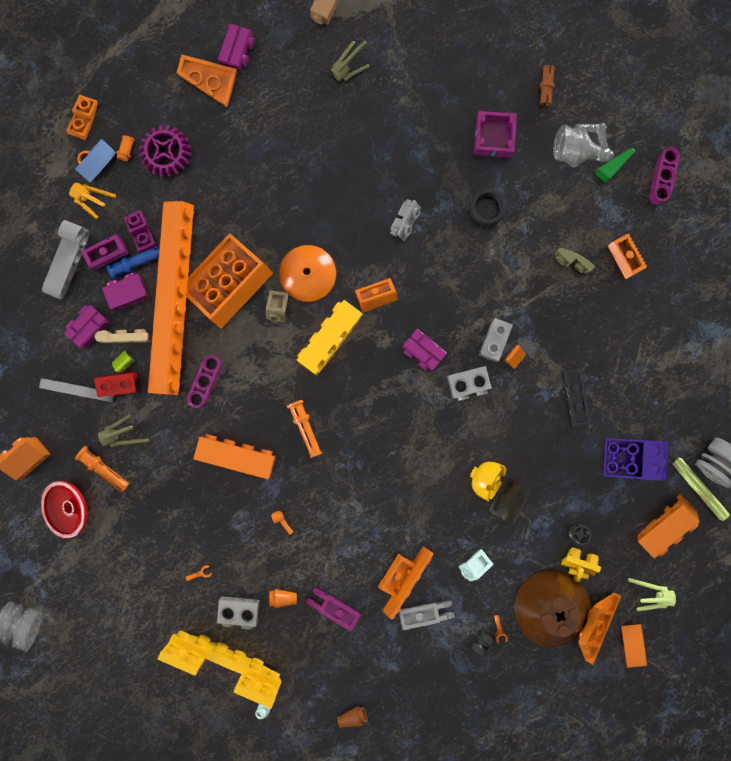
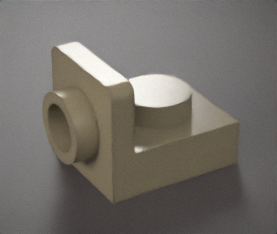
[266,290,289,322]

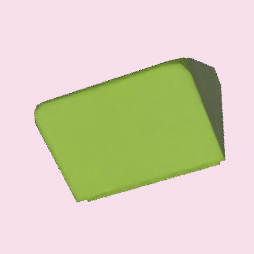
[112,351,135,373]

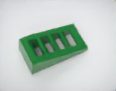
[595,148,635,183]

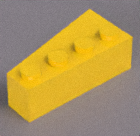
[297,300,363,376]

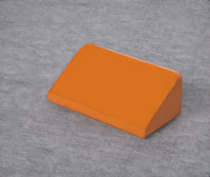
[355,278,398,312]

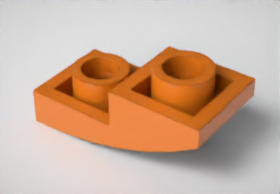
[66,95,98,140]
[621,624,647,668]

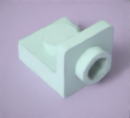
[459,549,494,581]

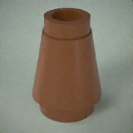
[337,706,368,728]

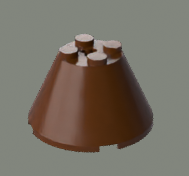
[514,570,591,647]

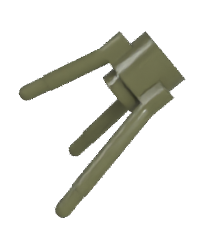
[330,41,370,81]
[98,414,149,447]

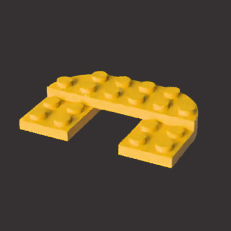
[158,631,281,709]

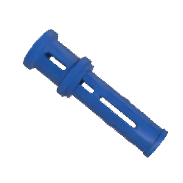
[106,245,160,280]

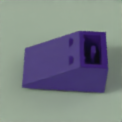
[604,438,668,481]

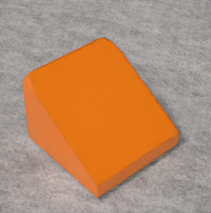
[504,345,526,369]

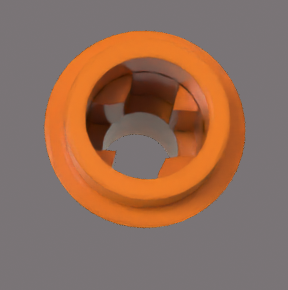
[269,589,297,609]

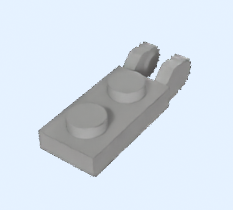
[399,600,455,630]

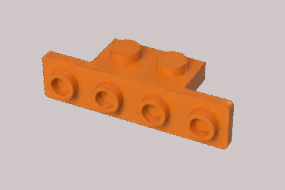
[378,546,433,620]

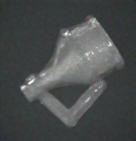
[553,123,614,167]

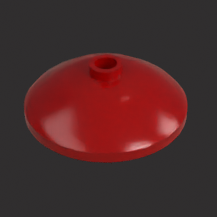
[41,481,87,538]

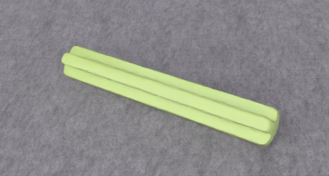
[672,458,729,521]

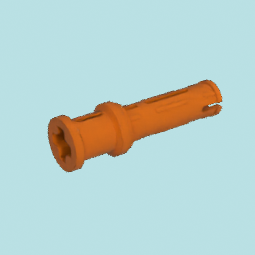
[287,400,322,458]
[75,446,130,493]

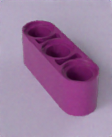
[649,147,680,205]
[187,355,222,408]

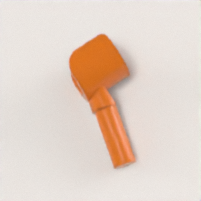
[271,511,293,535]
[186,565,212,581]
[494,615,508,644]

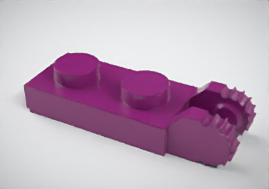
[306,588,361,631]

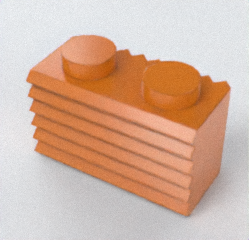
[608,234,647,279]

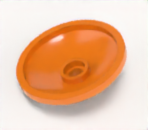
[279,245,336,302]

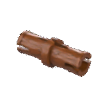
[540,65,555,106]

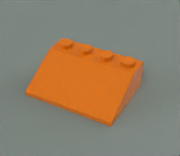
[186,233,273,329]

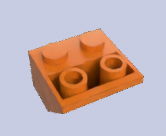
[0,437,51,480]

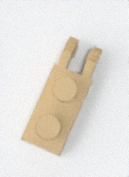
[94,329,152,343]

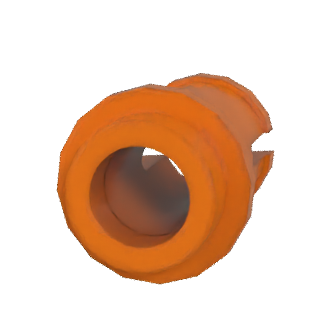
[116,135,134,162]

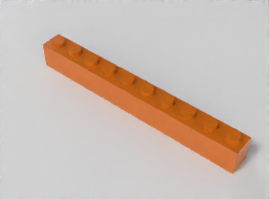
[148,201,194,395]

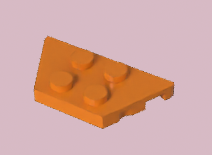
[578,593,621,665]

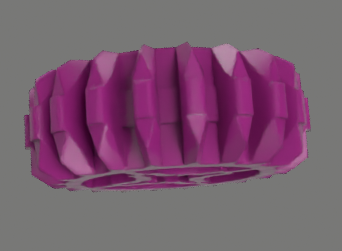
[139,125,191,177]

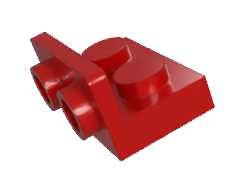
[94,371,138,397]

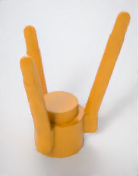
[69,182,116,219]

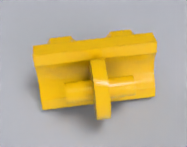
[561,547,601,582]

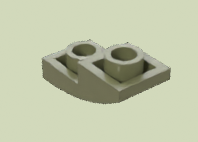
[554,248,595,274]

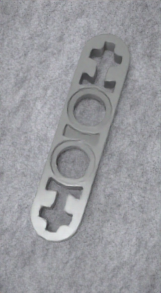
[39,378,114,402]

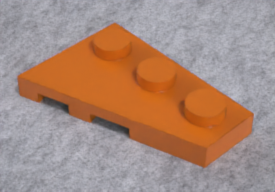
[177,55,237,108]

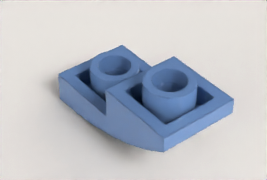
[75,139,116,182]

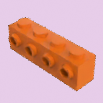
[194,434,276,479]

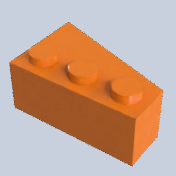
[638,493,700,558]

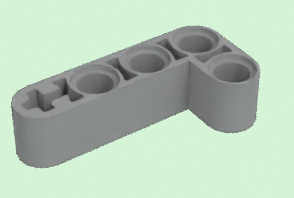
[42,220,89,299]

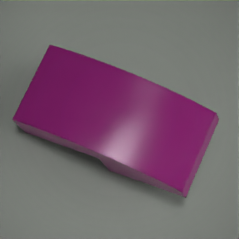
[124,210,157,254]

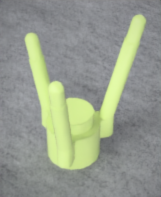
[628,578,676,611]

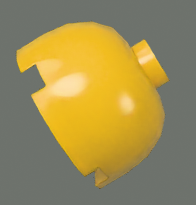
[470,462,506,501]

